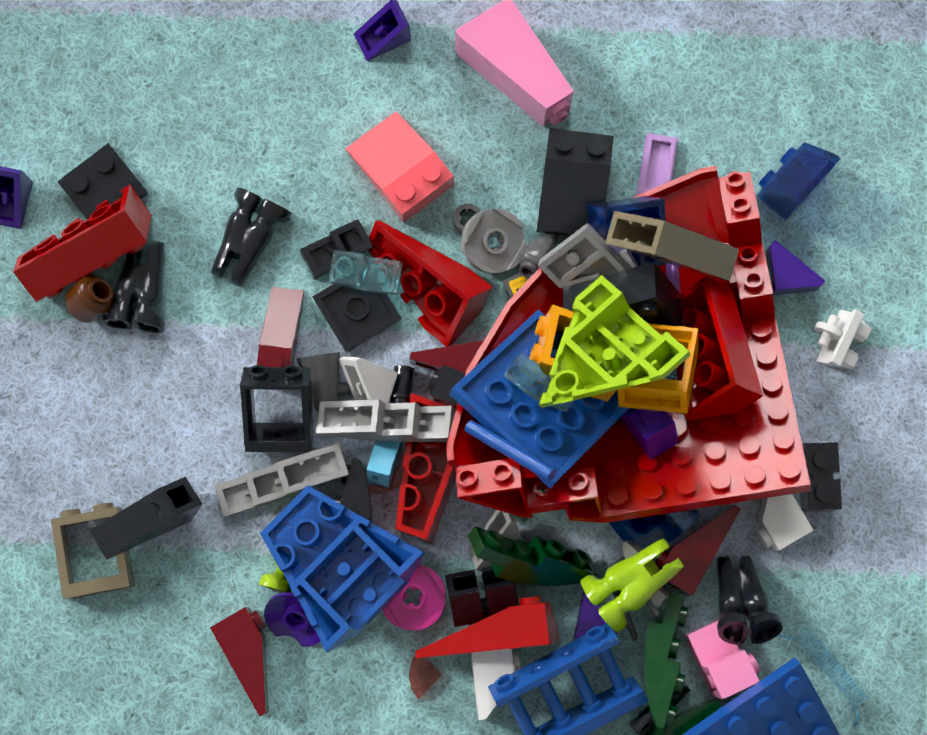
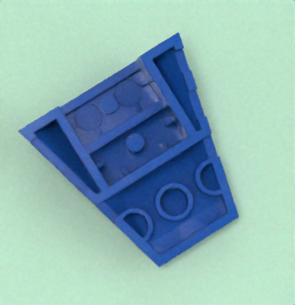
[260,485,425,653]

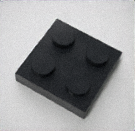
[57,143,149,219]
[312,264,402,353]

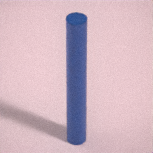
[465,420,556,481]

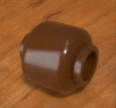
[65,275,115,323]

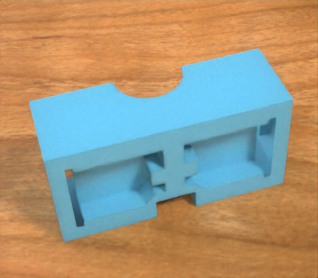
[367,440,403,488]

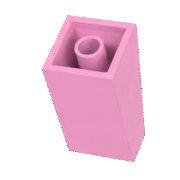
[455,0,574,127]

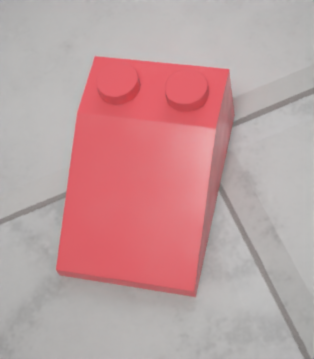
[345,112,454,223]

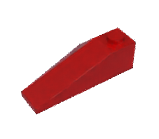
[368,220,493,346]
[415,596,560,658]

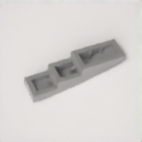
[316,399,456,442]
[214,443,349,517]

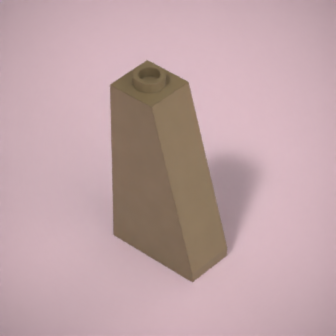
[605,211,739,281]

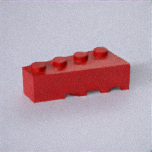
[13,184,152,302]
[395,393,456,544]

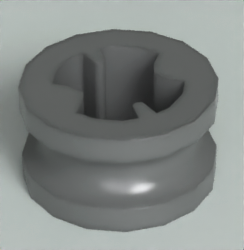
[453,204,480,233]

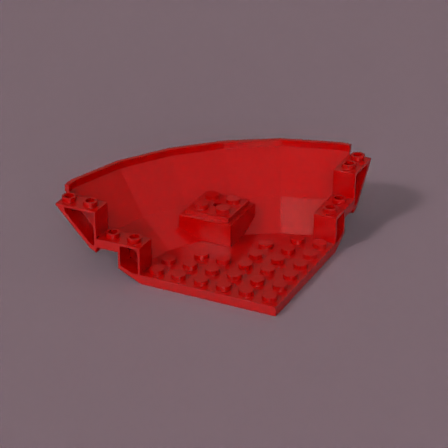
[446,166,811,523]

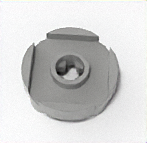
[460,209,526,273]

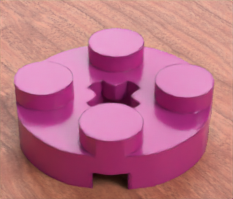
[382,564,446,630]

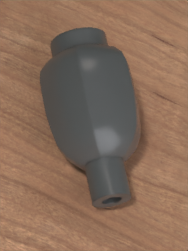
[519,233,559,279]

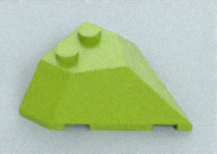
[539,275,691,408]

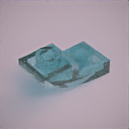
[328,250,403,296]
[504,352,576,412]

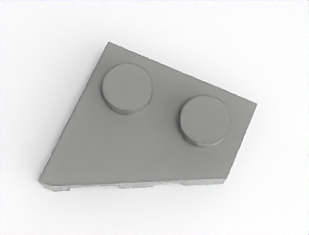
[538,223,631,288]

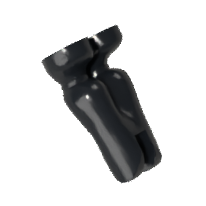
[211,187,292,287]
[103,241,165,333]
[717,556,783,645]

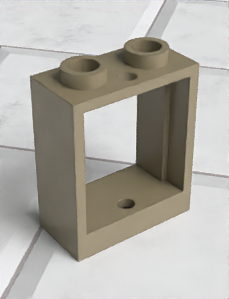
[51,502,135,599]

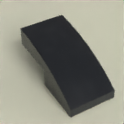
[300,219,373,280]

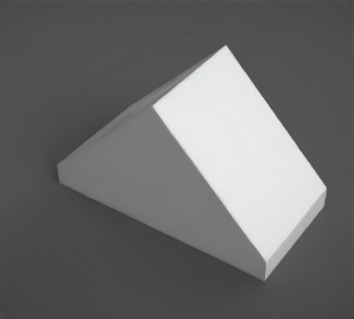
[338,356,398,404]

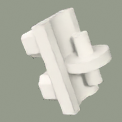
[814,309,872,369]

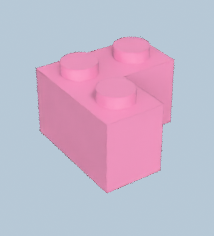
[684,618,760,699]

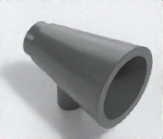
[297,352,352,415]

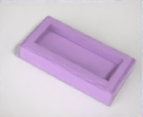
[636,133,678,196]

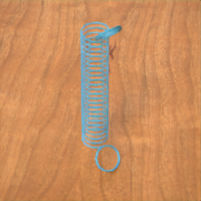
[779,628,868,726]

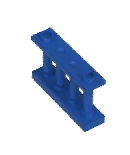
[488,623,647,735]

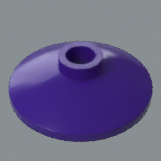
[264,592,321,647]

